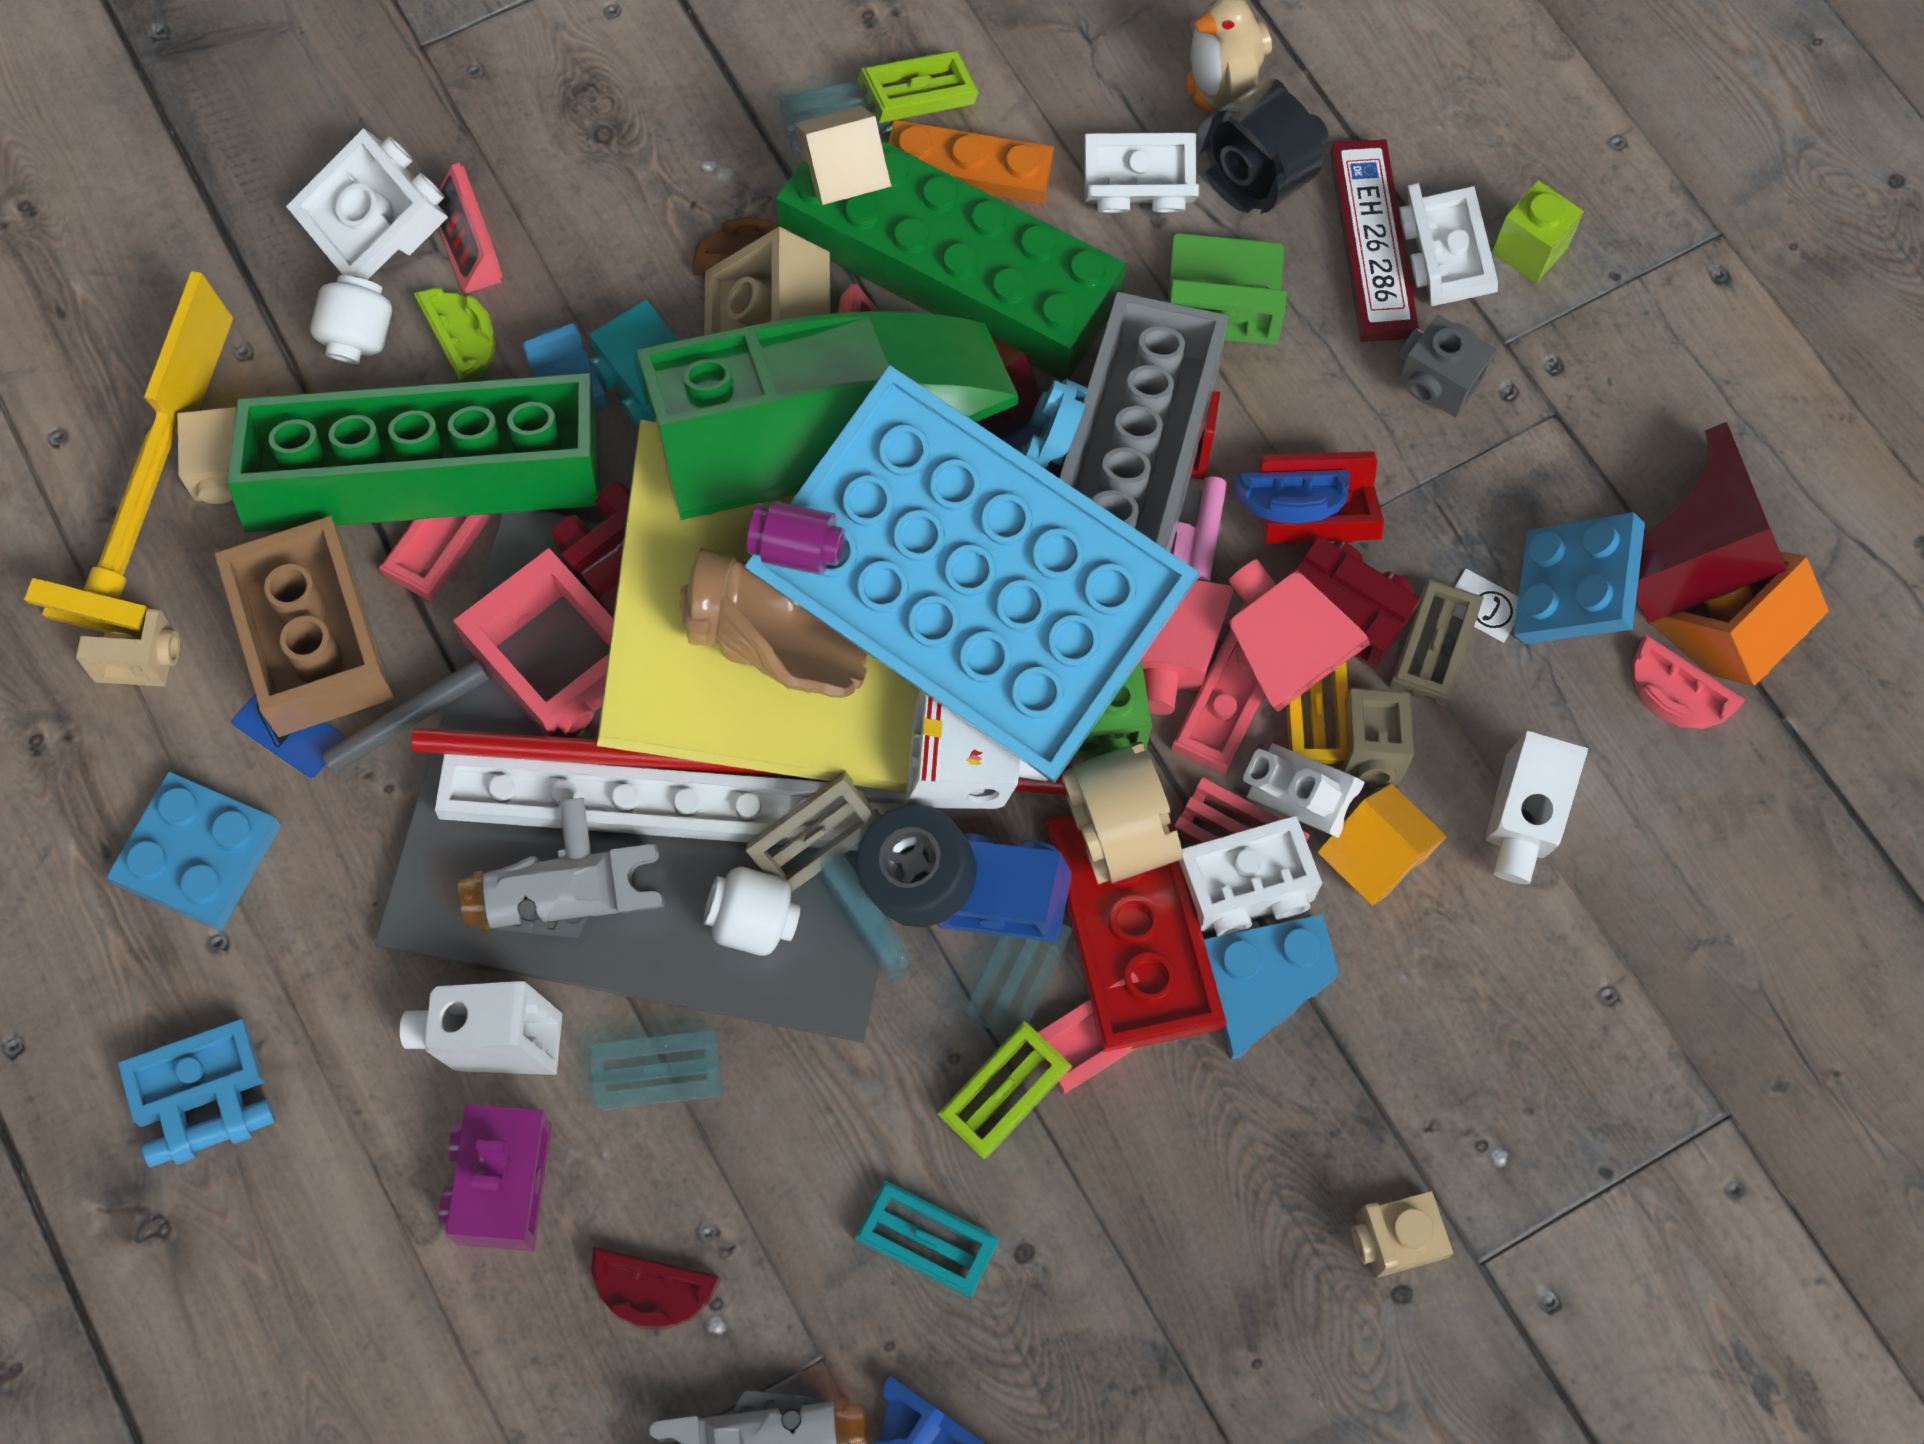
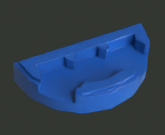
[1233,470,1350,524]

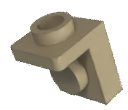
[1341,688,1414,788]

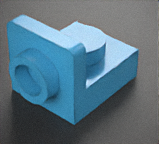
[522,323,608,409]

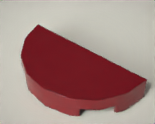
[591,1246,721,1330]

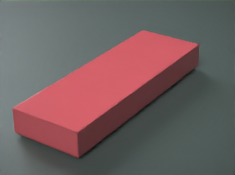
[1171,602,1265,776]

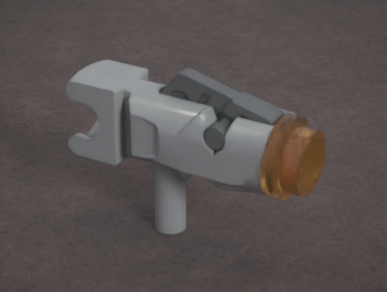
[458,798,665,938]
[649,1391,868,1444]

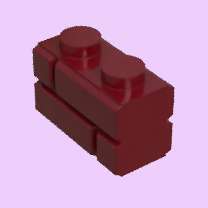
[1294,536,1421,670]

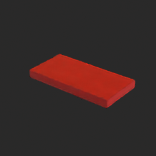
[1045,813,1227,1052]

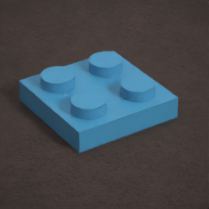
[1514,512,1645,644]
[106,772,282,932]

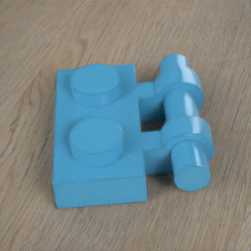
[118,1019,276,1168]

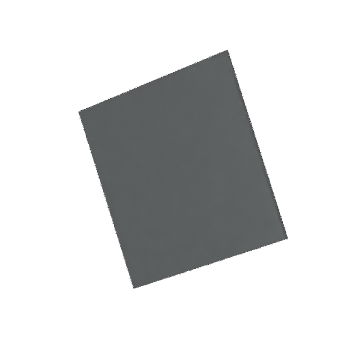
[375,510,890,1043]

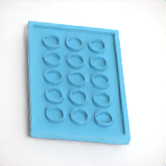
[745,365,1199,783]

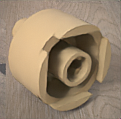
[1061,741,1183,884]

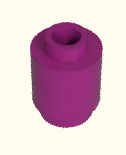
[747,501,845,575]

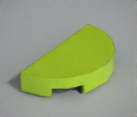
[414,287,496,383]

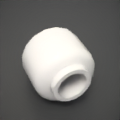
[310,275,392,364]
[703,867,800,956]

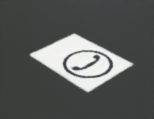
[1453,569,1518,643]

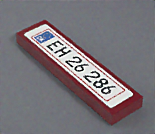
[1330,139,1419,342]

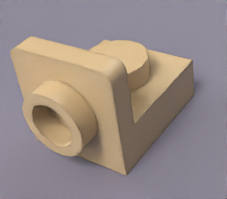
[76,609,180,687]
[1351,1191,1454,1278]

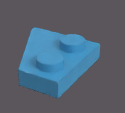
[1204,914,1339,1060]

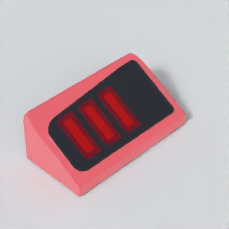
[438,162,503,293]

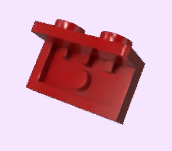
[1259,451,1384,545]

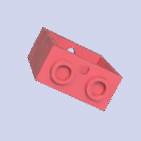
[453,548,613,737]

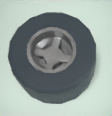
[855,804,977,928]

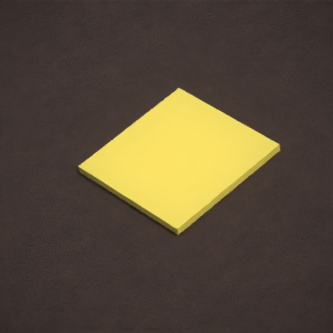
[597,420,920,793]

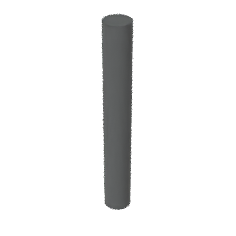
[322,658,490,773]

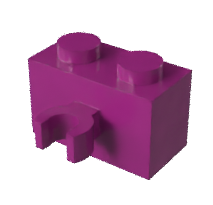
[439,1104,552,1251]

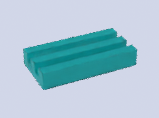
[855,1180,1000,1300]

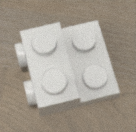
[286,128,448,280]

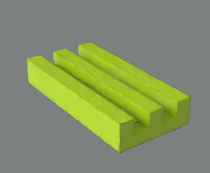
[857,50,979,123]
[938,1021,1073,1159]

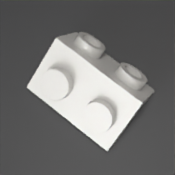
[1084,133,1199,213]
[1399,183,1498,306]

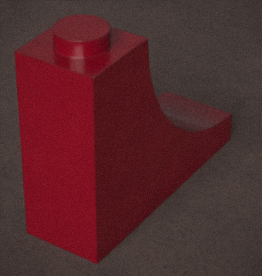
[1636,422,1787,624]

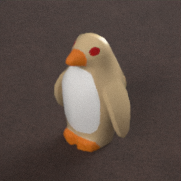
[1185,0,1272,113]

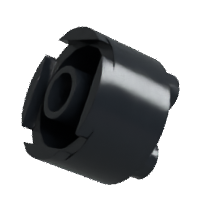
[1196,78,1329,214]

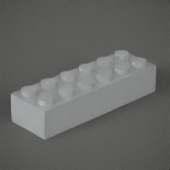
[1059,292,1229,552]

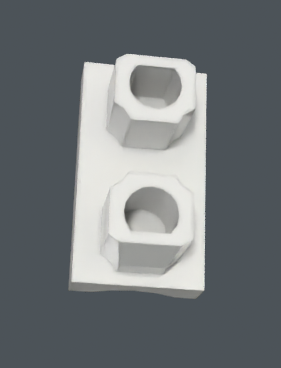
[1243,743,1365,838]

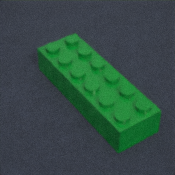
[776,140,1126,380]
[227,373,599,533]

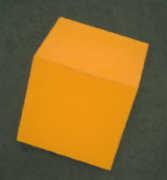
[1317,784,1447,906]

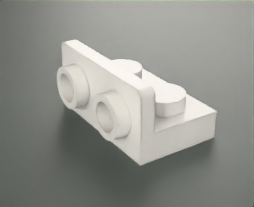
[1179,815,1322,937]

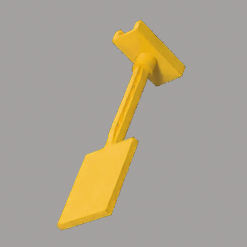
[24,271,233,640]

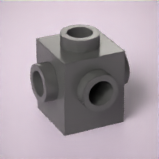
[1398,314,1497,418]

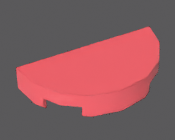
[1631,634,1746,729]

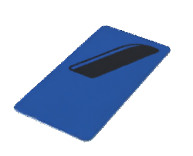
[231,694,347,779]

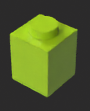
[1492,180,1584,284]

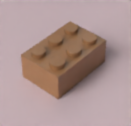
[214,516,395,737]

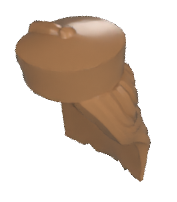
[680,548,867,698]

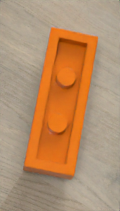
[888,120,1054,204]

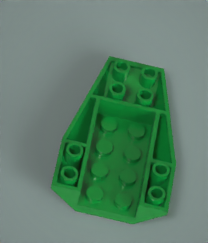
[634,311,1018,520]

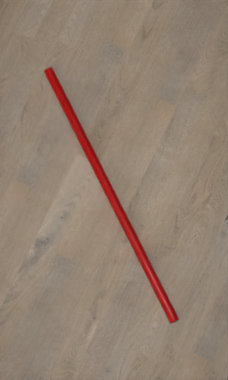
[411,728,1067,795]

